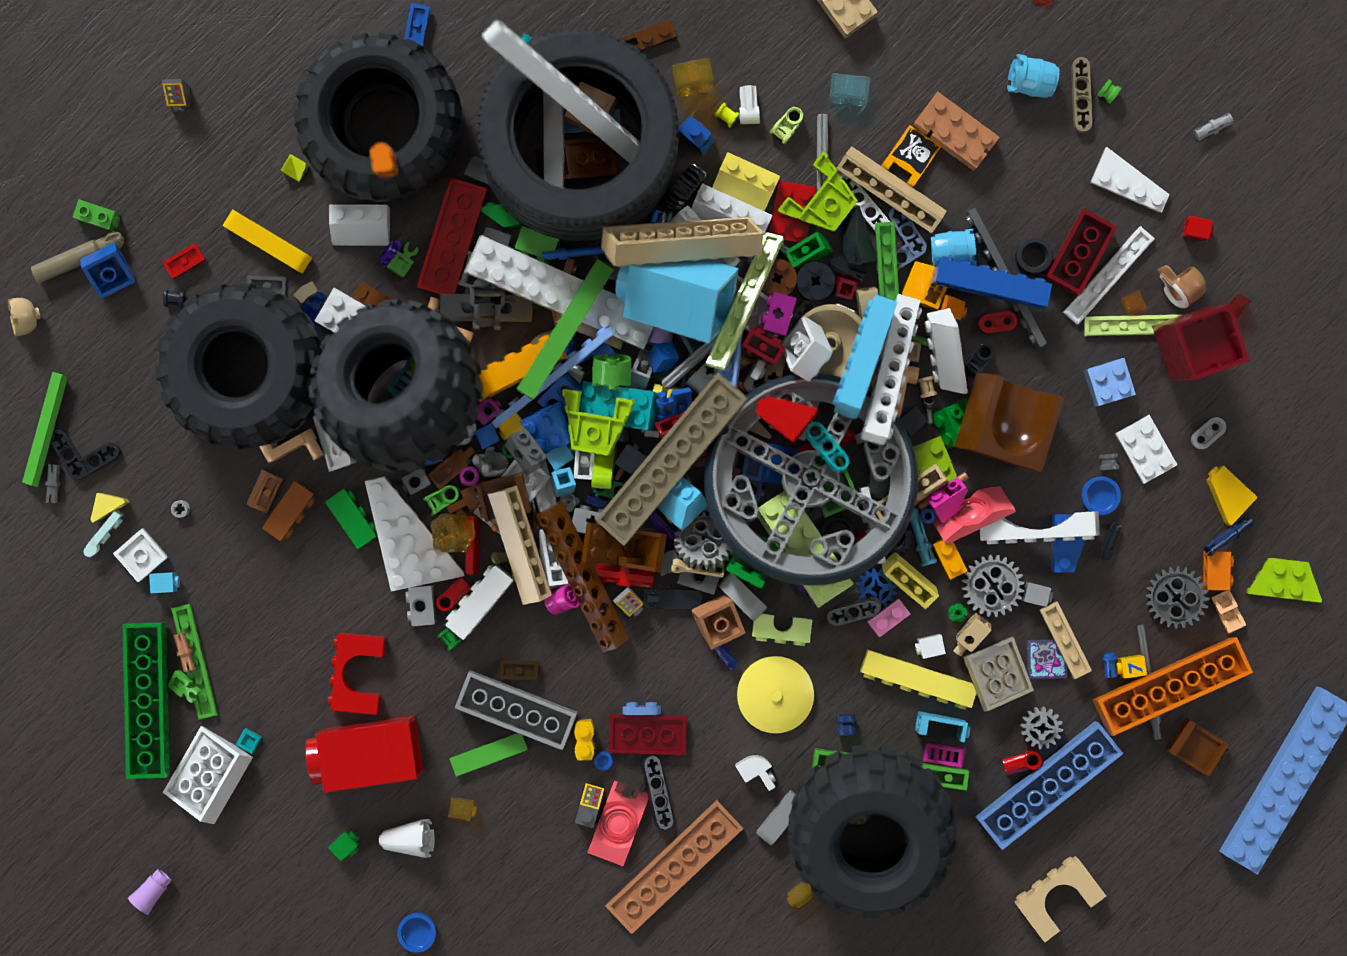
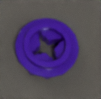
[379,239,401,267]

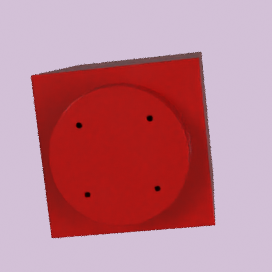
[306,715,424,793]

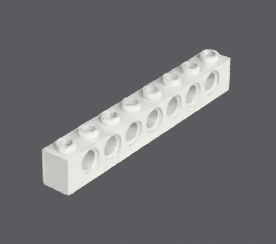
[861,294,922,445]

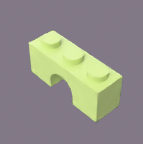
[752,613,812,646]

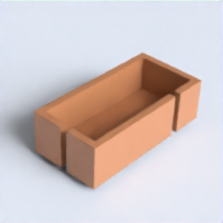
[913,91,999,171]

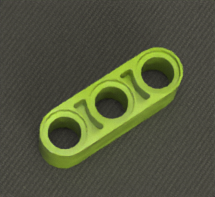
[592,443,617,489]

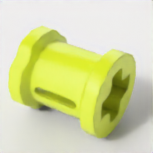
[714,103,740,127]

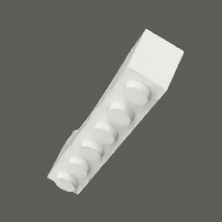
[980,511,1100,544]

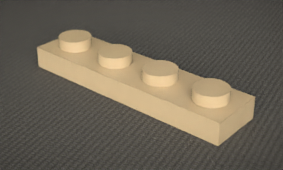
[1039,601,1092,679]

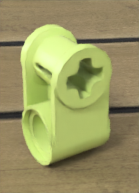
[769,107,803,144]

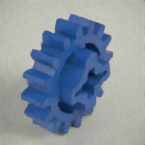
[855,568,897,608]

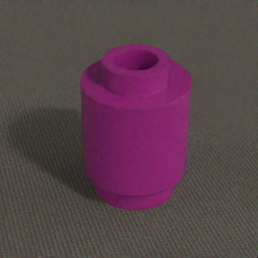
[460,467,481,486]

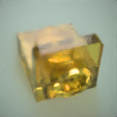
[448,797,477,822]

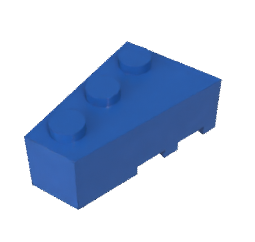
[1051,514,1085,573]

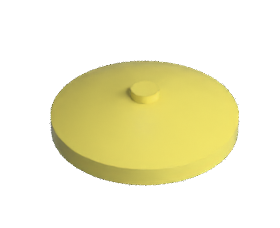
[737,656,814,733]

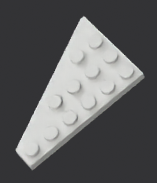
[365,476,465,591]

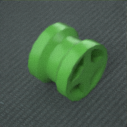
[1098,80,1121,104]

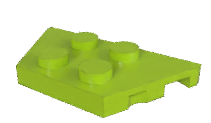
[1246,558,1322,603]

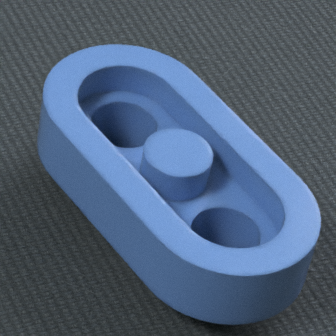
[622,702,661,715]

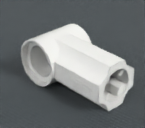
[739,85,760,125]

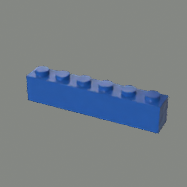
[931,257,1052,309]

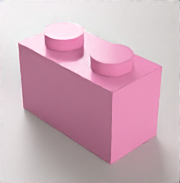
[867,598,910,637]

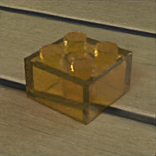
[671,58,714,96]

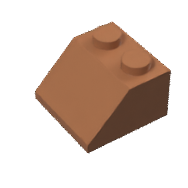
[691,594,745,650]

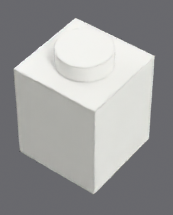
[915,634,946,659]

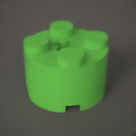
[592,354,632,389]

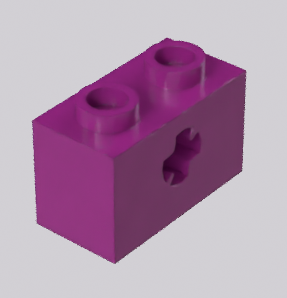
[761,292,797,337]

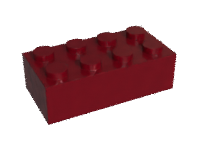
[1043,208,1117,296]

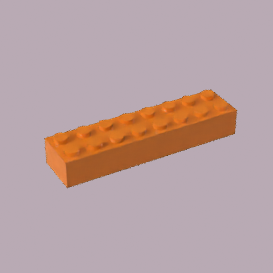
[1093,637,1253,736]

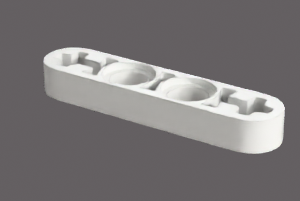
[841,174,890,232]

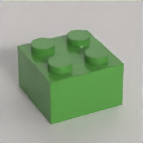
[515,226,561,265]

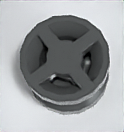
[1099,453,1119,470]

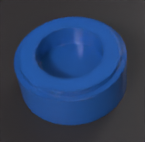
[594,751,613,771]

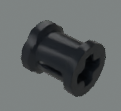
[163,290,186,308]

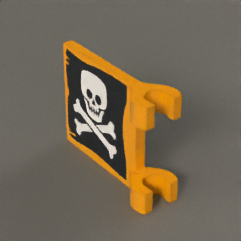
[881,125,941,188]

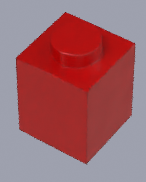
[1182,216,1214,241]

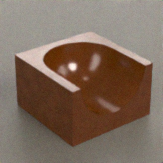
[954,373,1064,472]

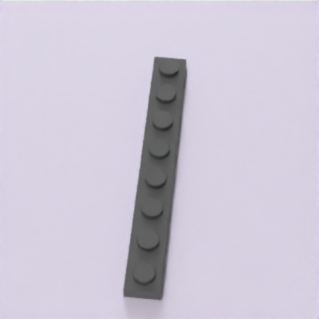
[965,208,1047,348]

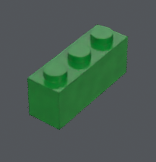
[325,489,378,549]

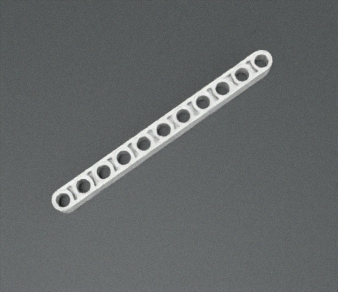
[483,20,640,163]

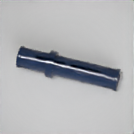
[1203,516,1253,556]

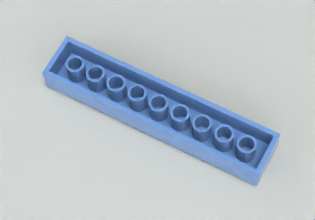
[1219,686,1347,874]

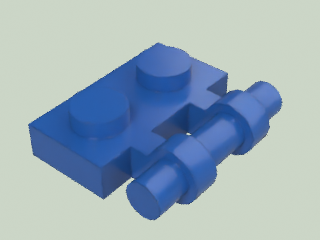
[657,387,692,421]

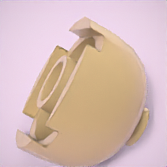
[8,298,40,336]

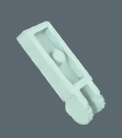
[83,510,124,557]

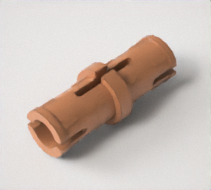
[173,632,196,672]

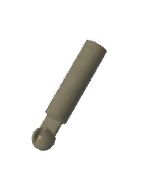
[31,231,124,284]

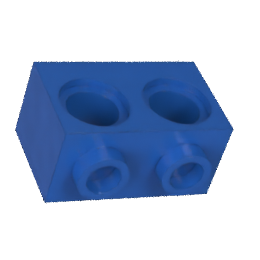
[537,372,582,412]

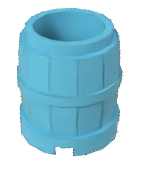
[1007,54,1059,98]
[931,229,977,266]

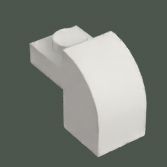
[735,755,776,791]

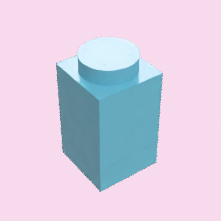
[616,259,739,343]

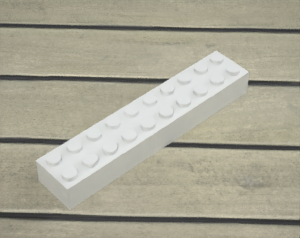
[464,236,654,349]

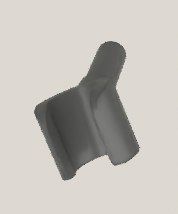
[923,397,935,425]

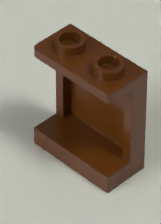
[474,472,531,522]
[1166,718,1229,777]

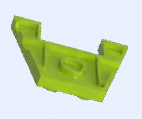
[777,151,857,232]
[562,389,635,455]

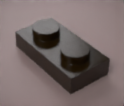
[499,659,539,680]

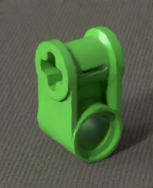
[423,485,461,516]

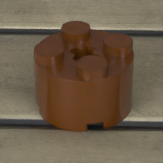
[761,259,797,297]

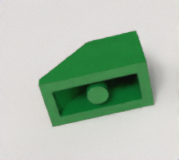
[785,232,833,268]

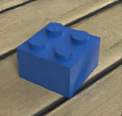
[80,242,135,299]
[520,401,571,453]

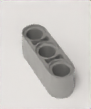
[717,572,767,621]
[756,790,795,845]

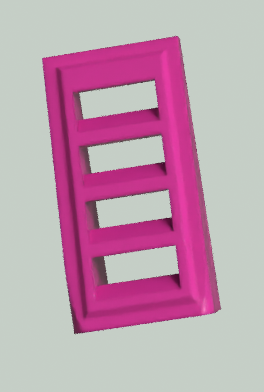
[923,742,966,768]

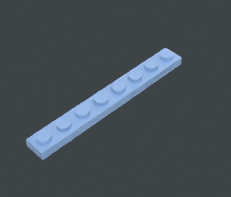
[491,326,616,428]

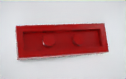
[459,516,481,574]

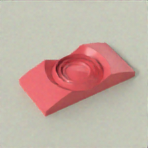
[932,486,1016,545]
[587,781,648,866]

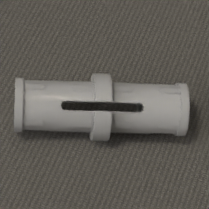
[1193,113,1234,141]

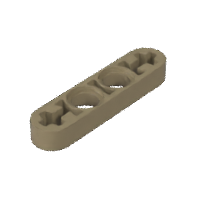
[1071,57,1092,133]

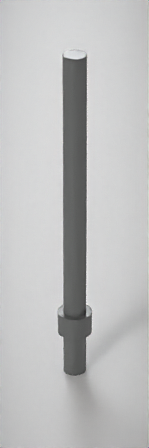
[1137,624,1162,740]

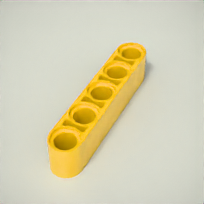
[223,209,312,274]

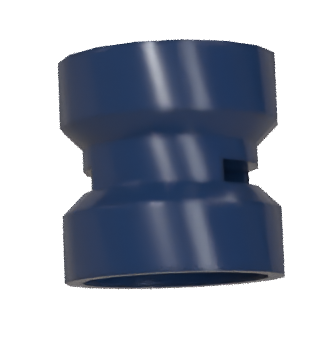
[836,714,856,735]

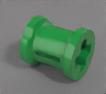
[437,627,462,651]

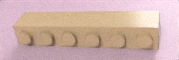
[836,147,947,233]
[488,485,552,605]

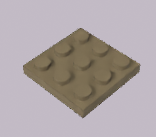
[963,637,1034,712]

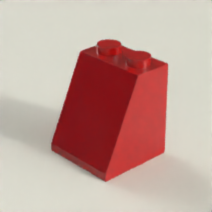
[755,396,818,444]

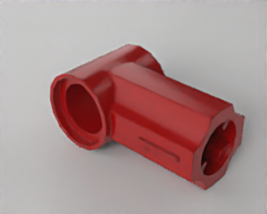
[436,577,471,611]
[1002,750,1042,776]

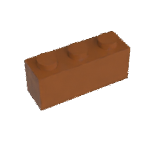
[262,481,317,541]

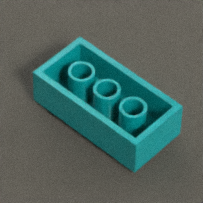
[579,381,659,431]

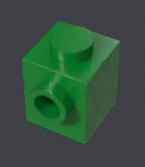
[328,829,360,861]

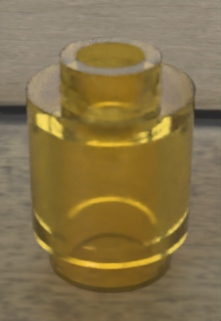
[787,882,813,908]

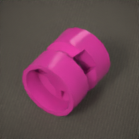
[544,584,579,615]

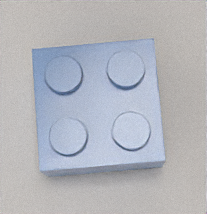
[1083,358,1136,407]

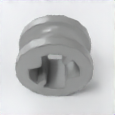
[171,500,190,518]

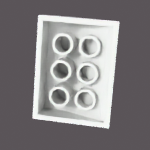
[163,726,253,824]

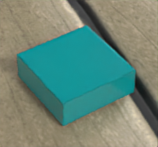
[236,728,262,754]

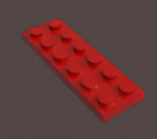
[417,177,488,295]

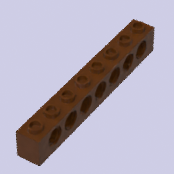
[536,502,629,653]

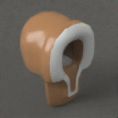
[1157,265,1206,309]

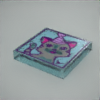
[1027,639,1067,679]

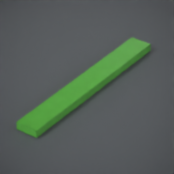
[516,259,614,400]

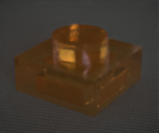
[1120,290,1147,316]

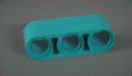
[806,422,849,473]

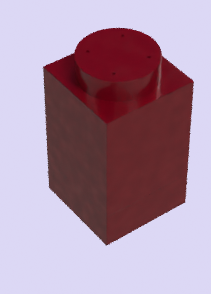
[1152,304,1250,381]

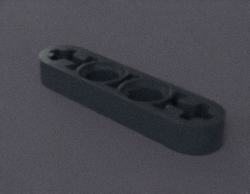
[641,756,673,830]

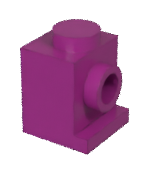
[477,396,502,427]

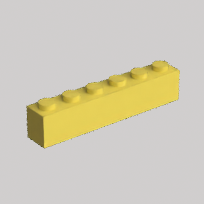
[860,649,977,710]

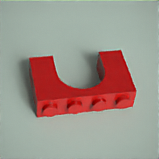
[328,633,387,715]

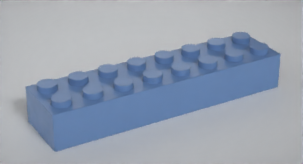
[975,721,1123,850]

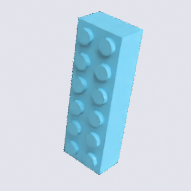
[832,294,898,419]

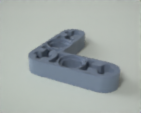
[876,207,927,273]

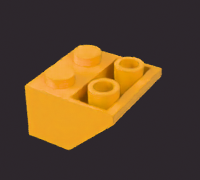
[901,261,947,311]

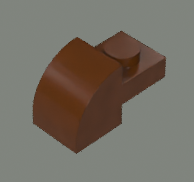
[352,281,393,307]
[447,483,480,515]

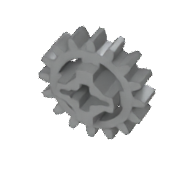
[1020,707,1063,749]

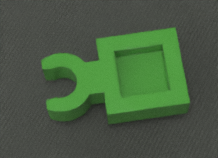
[387,242,418,278]
[167,670,202,703]

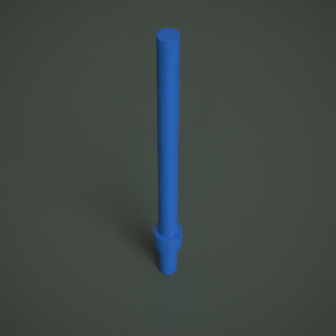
[542,246,604,260]

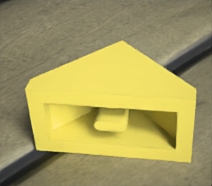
[91,493,130,523]

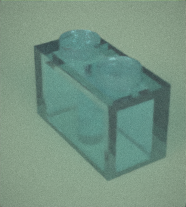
[829,73,870,106]

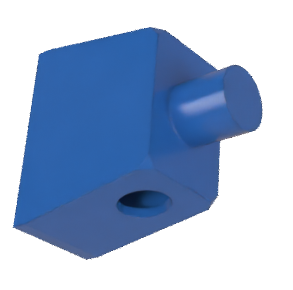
[679,116,715,156]

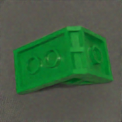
[725,531,779,588]

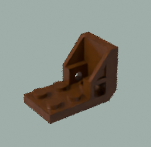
[535,138,619,184]
[581,523,667,572]

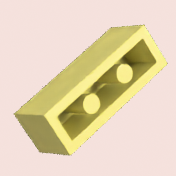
[882,552,939,609]

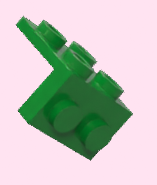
[932,398,969,449]

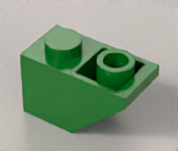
[481,202,524,229]

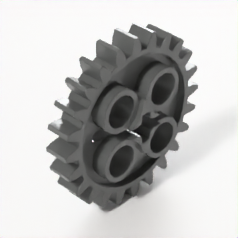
[1146,566,1210,629]

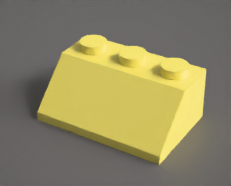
[712,152,780,212]

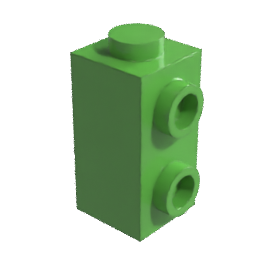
[73,199,120,231]

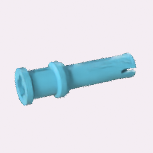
[910,508,938,567]

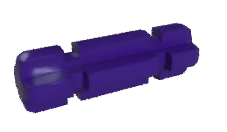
[648,510,675,541]

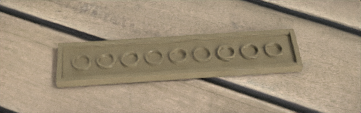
[595,373,748,545]

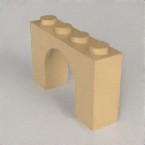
[1014,856,1106,942]

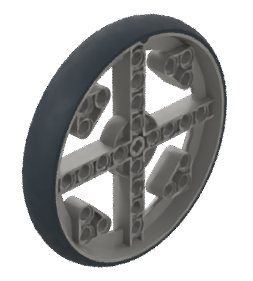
[704,373,918,586]

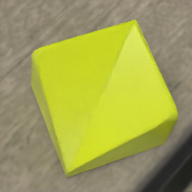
[281,154,309,182]

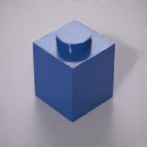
[647,342,679,373]
[474,423,501,450]

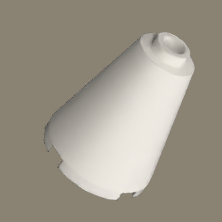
[379,819,435,858]

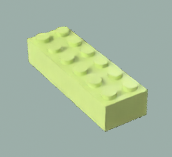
[754,491,853,608]

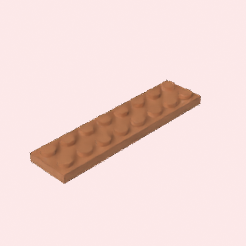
[605,800,744,934]

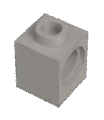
[1022,582,1053,607]

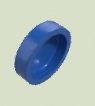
[1081,476,1121,515]
[397,912,437,953]

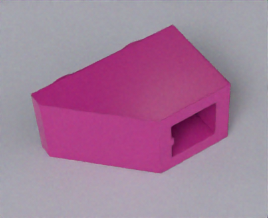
[926,477,968,523]

